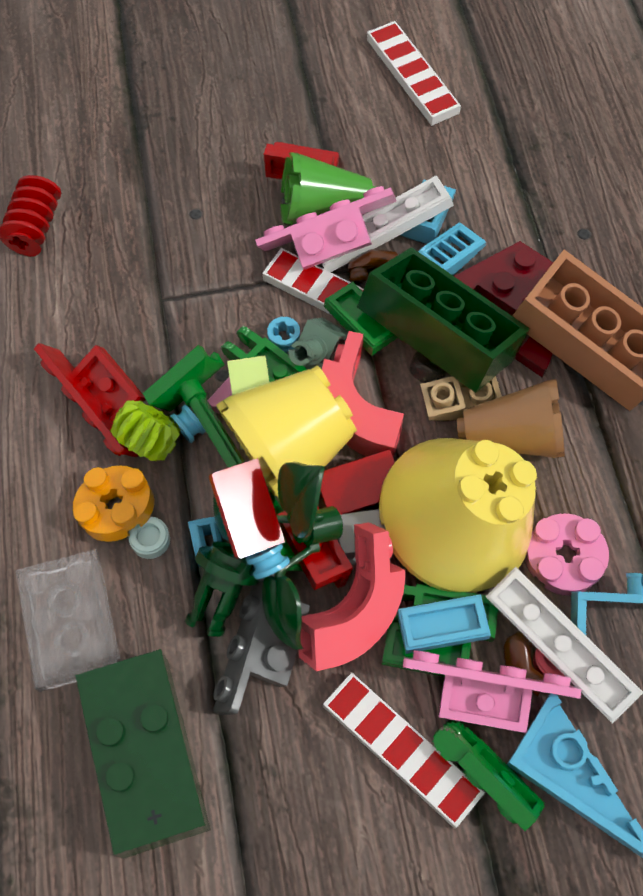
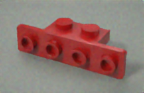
[34,343,146,457]

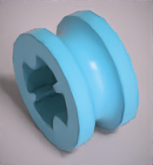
[267,317,300,354]
[170,405,206,443]
[245,543,290,579]

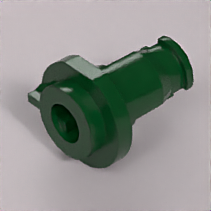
[185,541,259,637]

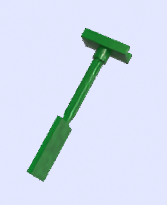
[142,345,303,572]

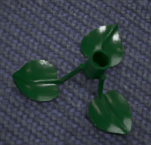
[213,461,343,650]

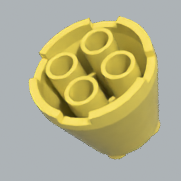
[216,365,357,501]

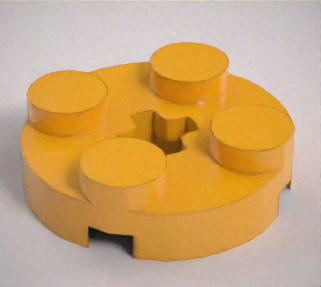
[73,466,155,542]

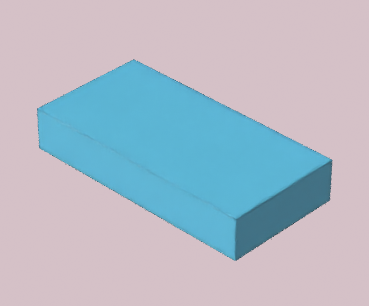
[397,594,491,654]

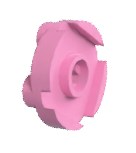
[525,514,609,595]

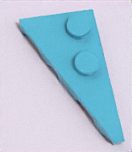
[507,693,643,858]

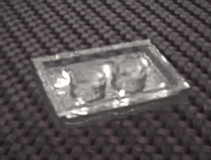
[15,549,120,692]

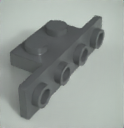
[213,574,310,715]

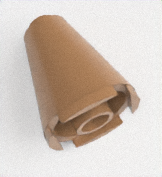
[457,379,565,458]

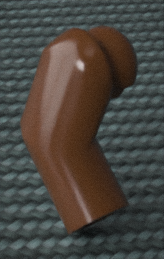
[347,249,398,284]
[503,632,544,696]

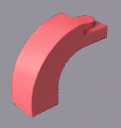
[322,331,404,458]
[299,522,405,671]

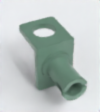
[289,318,348,370]

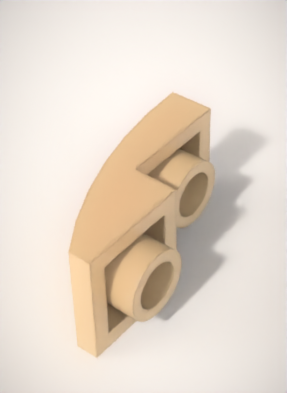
[420,376,502,421]

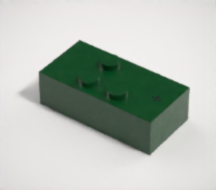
[357,247,530,393]
[75,649,211,859]

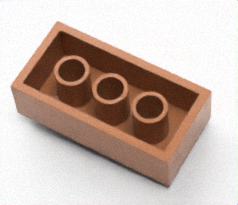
[512,249,643,411]

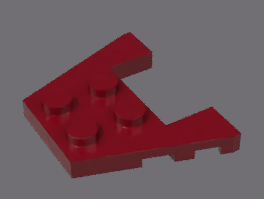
[454,241,554,377]

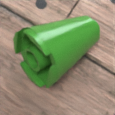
[280,152,377,225]

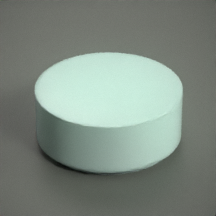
[128,517,170,559]

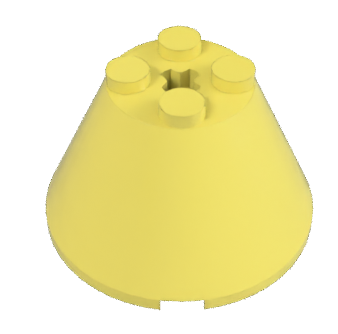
[379,438,537,593]

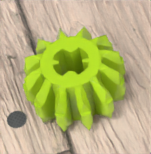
[110,400,180,461]

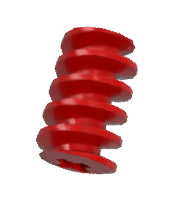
[0,175,62,257]

